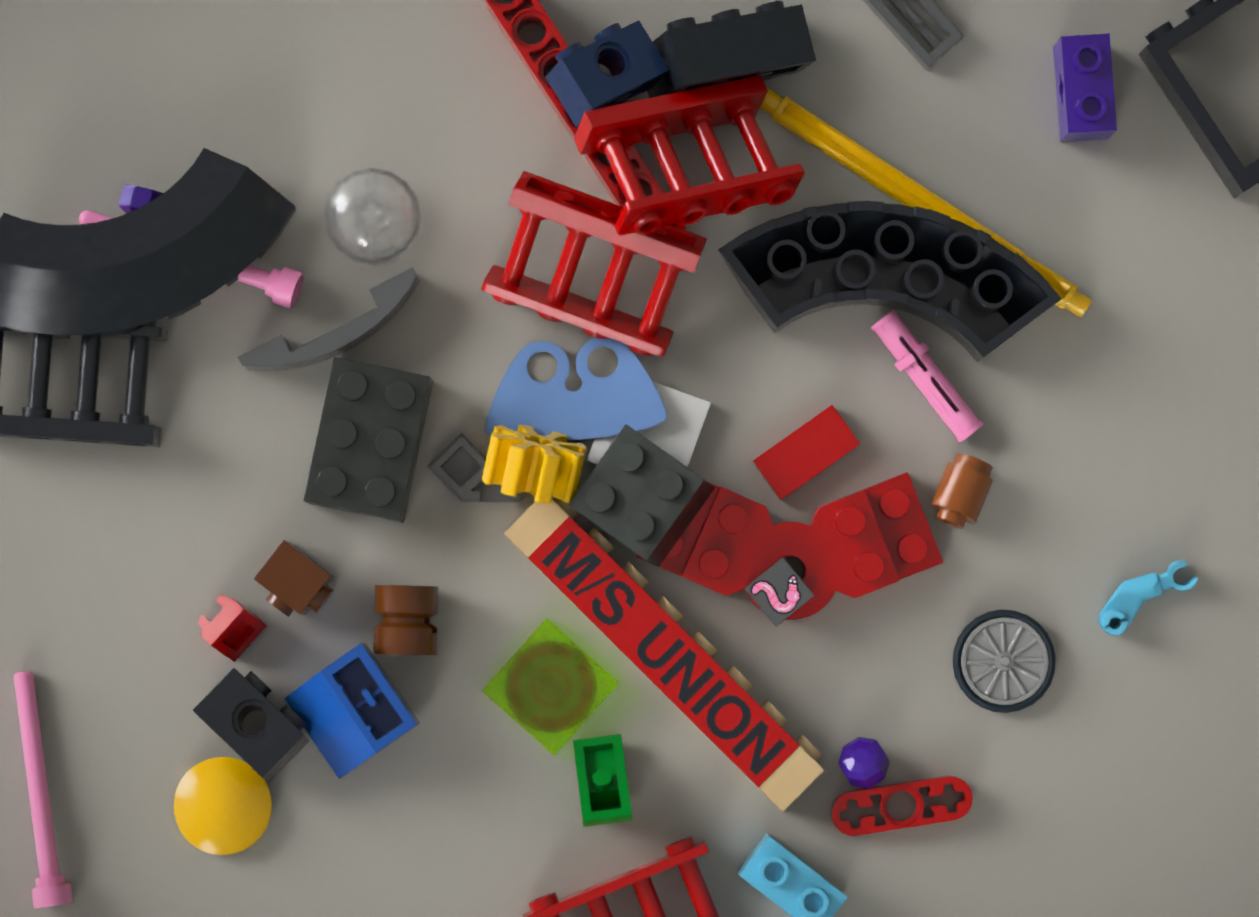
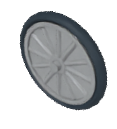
[953,609,1056,713]

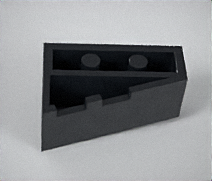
[647,1,816,98]

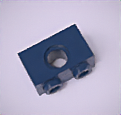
[545,20,670,127]

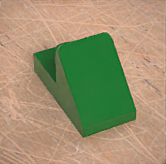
[573,734,633,827]

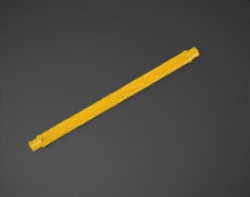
[760,88,1092,318]

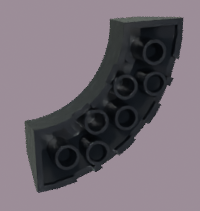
[0,148,296,339]
[718,201,1062,362]

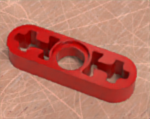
[830,775,973,836]

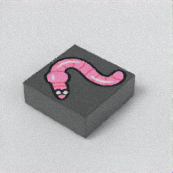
[744,557,814,627]

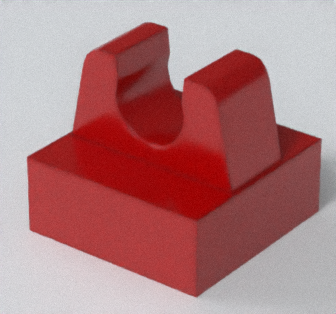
[198,595,267,662]

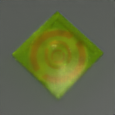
[482,618,619,756]

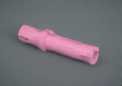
[870,309,984,443]

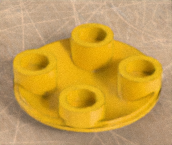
[174,757,272,855]

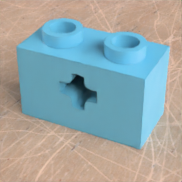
[737,833,848,917]

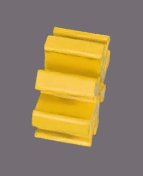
[482,425,587,504]

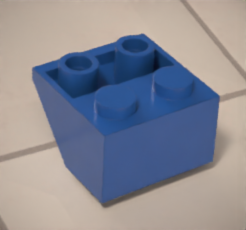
[284,643,420,779]

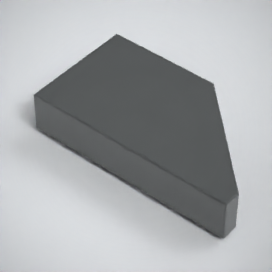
[427,433,525,503]

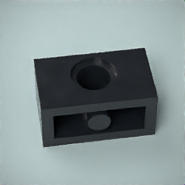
[192,668,309,784]

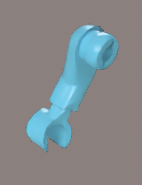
[1099,560,1198,636]

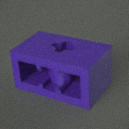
[1053,33,1117,142]

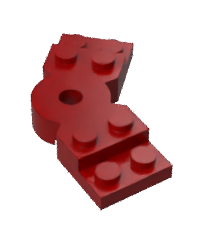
[636,472,943,620]

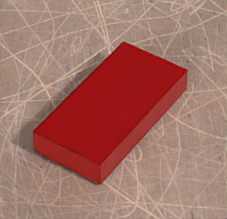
[752,405,860,501]

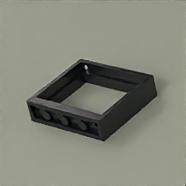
[1139,0,1259,198]

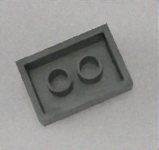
[303,357,433,523]

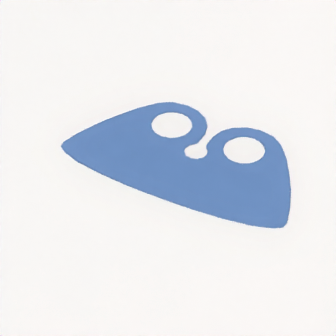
[485,338,667,441]

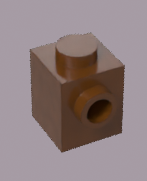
[254,540,334,617]

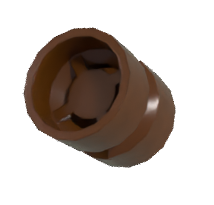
[374,585,438,655]

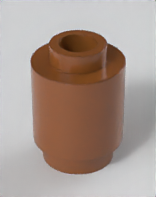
[930,453,993,529]

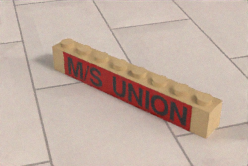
[503,498,824,812]

